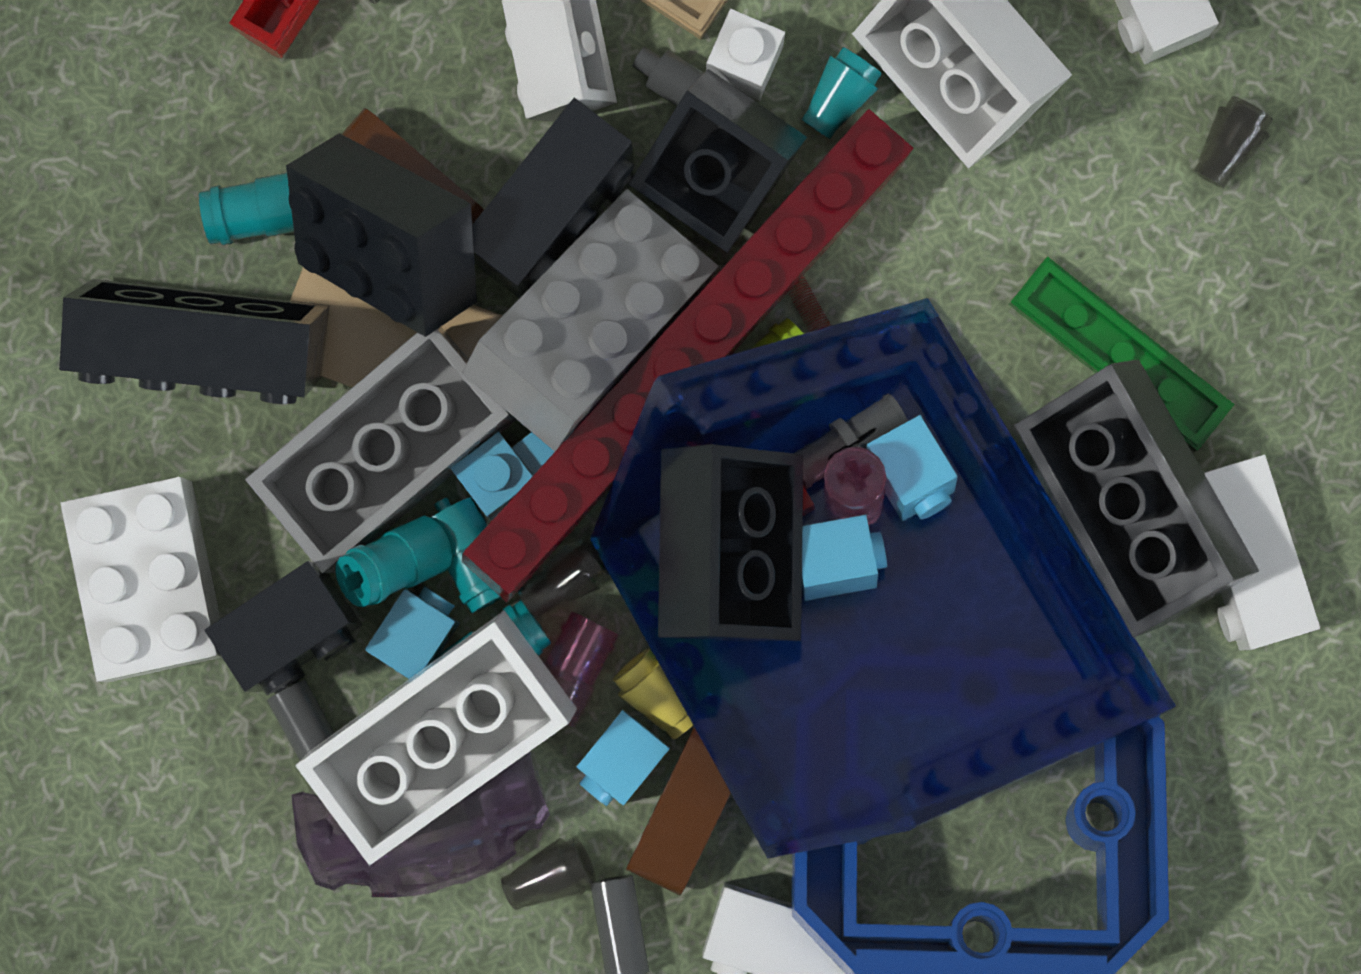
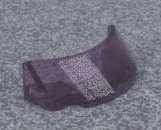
[291,750,550,898]

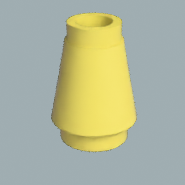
[613,648,699,739]

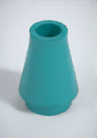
[801,47,882,139]

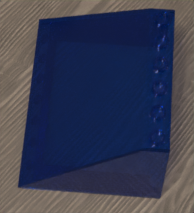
[590,298,1176,859]

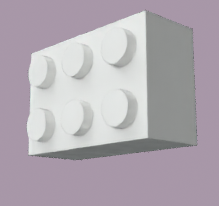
[852,0,1072,169]
[60,477,222,682]

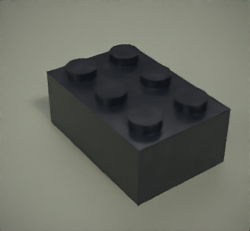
[472,97,635,299]
[286,133,477,337]
[658,444,803,642]

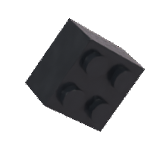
[629,69,807,253]
[204,561,362,695]

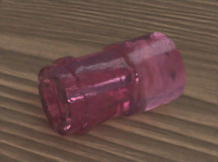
[824,447,886,526]
[542,611,619,728]

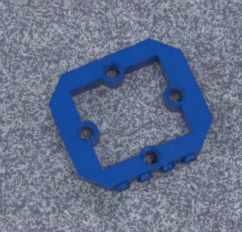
[791,646,1169,974]

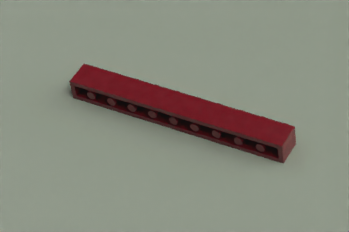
[462,109,914,602]

